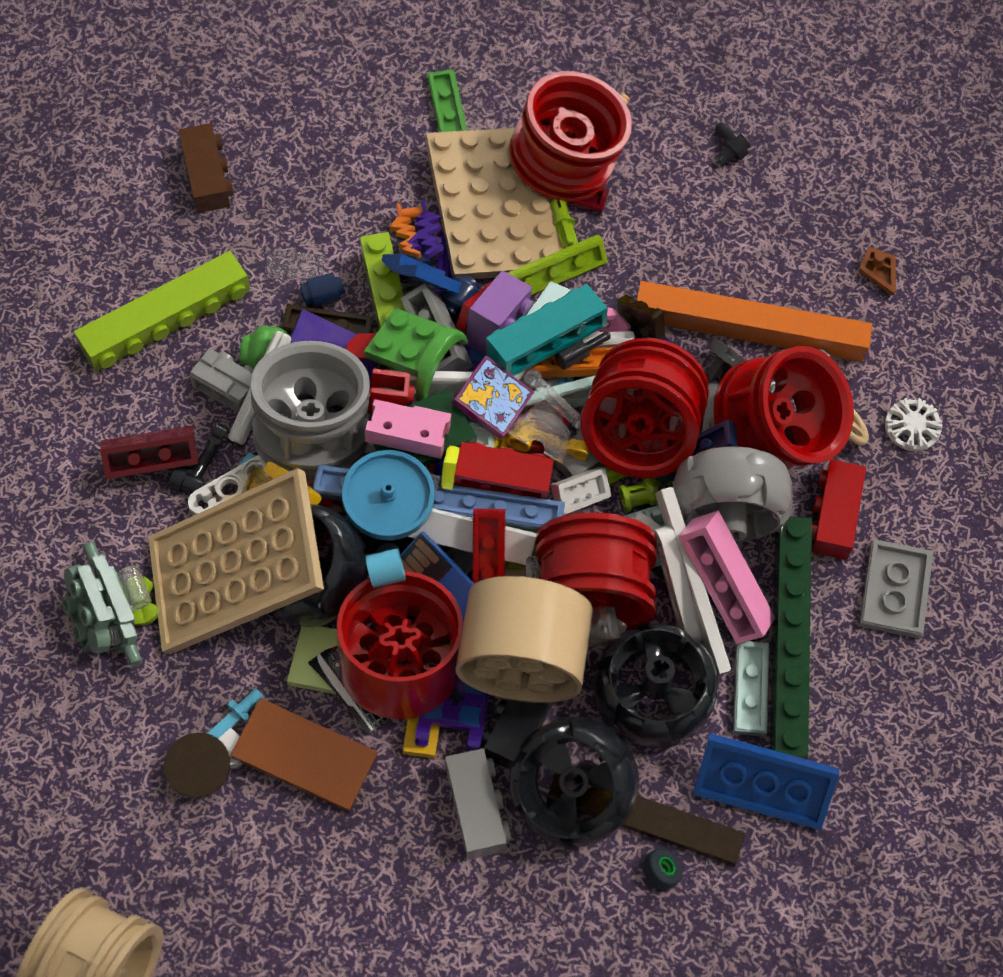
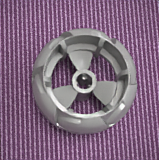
[673,447,793,542]

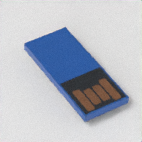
[400,531,474,623]

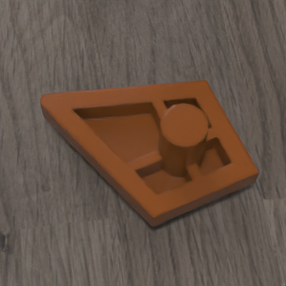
[858,246,896,296]

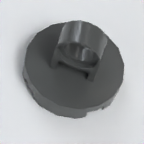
[707,338,747,385]

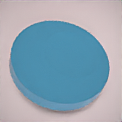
[342,450,435,540]

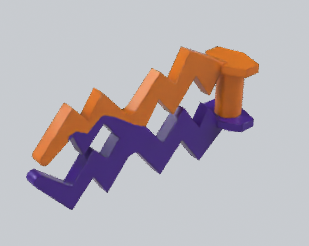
[390,200,444,259]

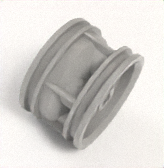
[250,341,370,479]

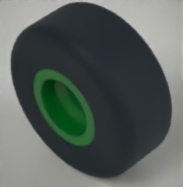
[643,848,682,890]

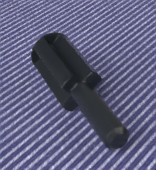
[555,331,611,370]

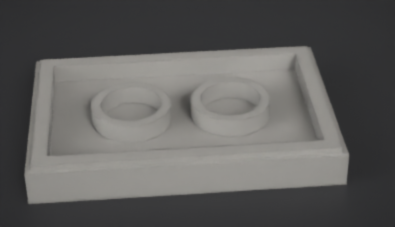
[859,539,933,639]

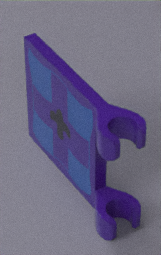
[415,664,489,752]

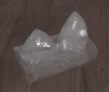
[587,606,627,651]

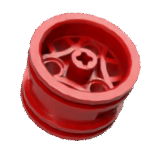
[580,338,710,478]
[535,512,657,634]

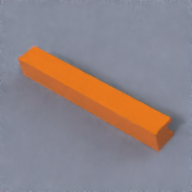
[637,281,873,362]

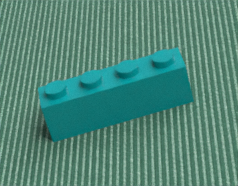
[486,284,608,376]

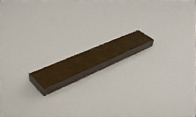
[546,773,746,867]

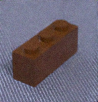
[178,123,234,213]

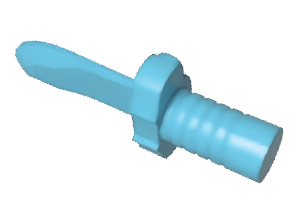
[207,688,264,739]

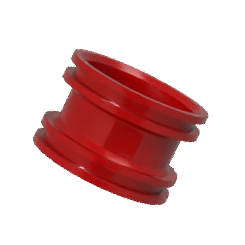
[509,71,632,202]

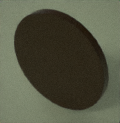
[164,733,231,798]

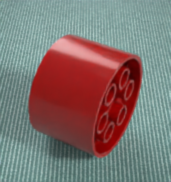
[337,571,463,719]

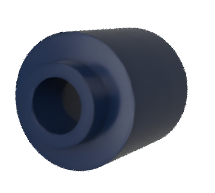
[300,272,345,308]

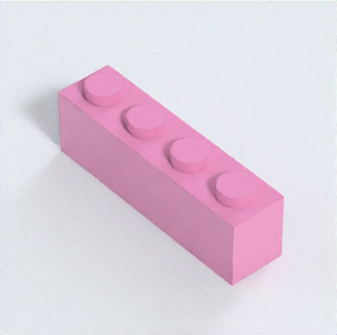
[679,510,776,644]

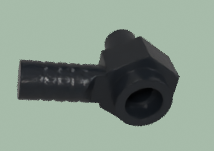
[715,122,751,166]

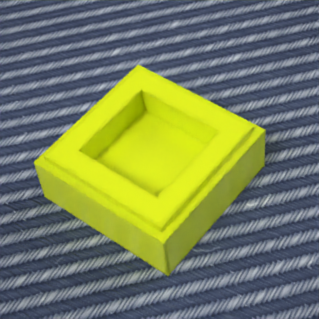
[440,445,460,490]

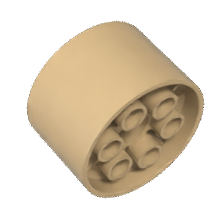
[456,576,593,703]

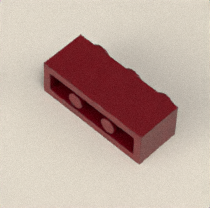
[100,425,199,479]

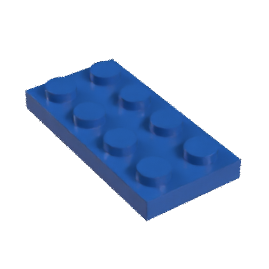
[693,733,839,830]

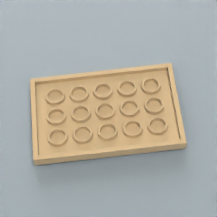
[425,128,563,279]
[148,468,324,654]

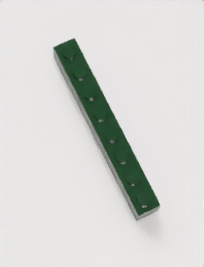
[770,516,812,759]

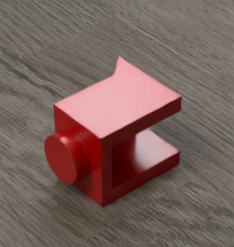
[367,368,414,414]

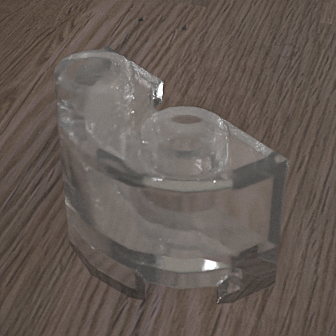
[508,409,570,464]

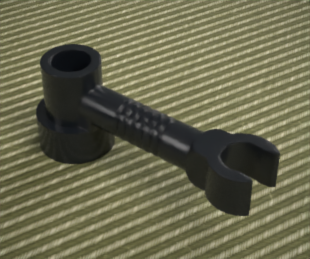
[168,423,229,494]

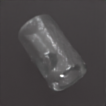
[117,565,152,610]

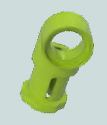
[619,478,673,512]

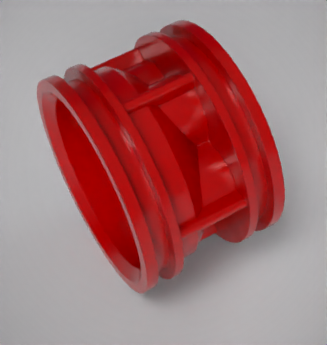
[714,346,854,469]

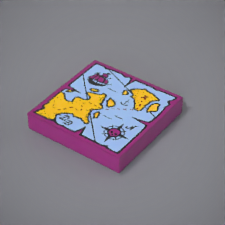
[451,355,534,440]

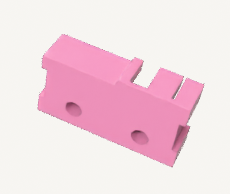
[365,399,451,459]

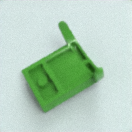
[364,308,468,402]

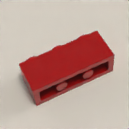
[454,442,554,499]
[811,459,866,560]

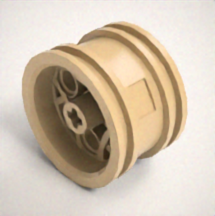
[16,887,163,977]

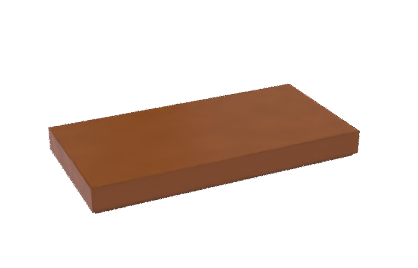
[230,698,378,813]

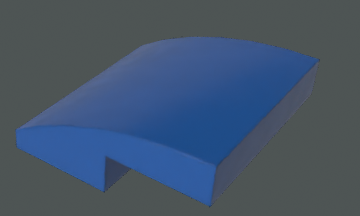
[382,254,462,294]

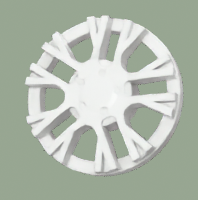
[885,398,942,451]

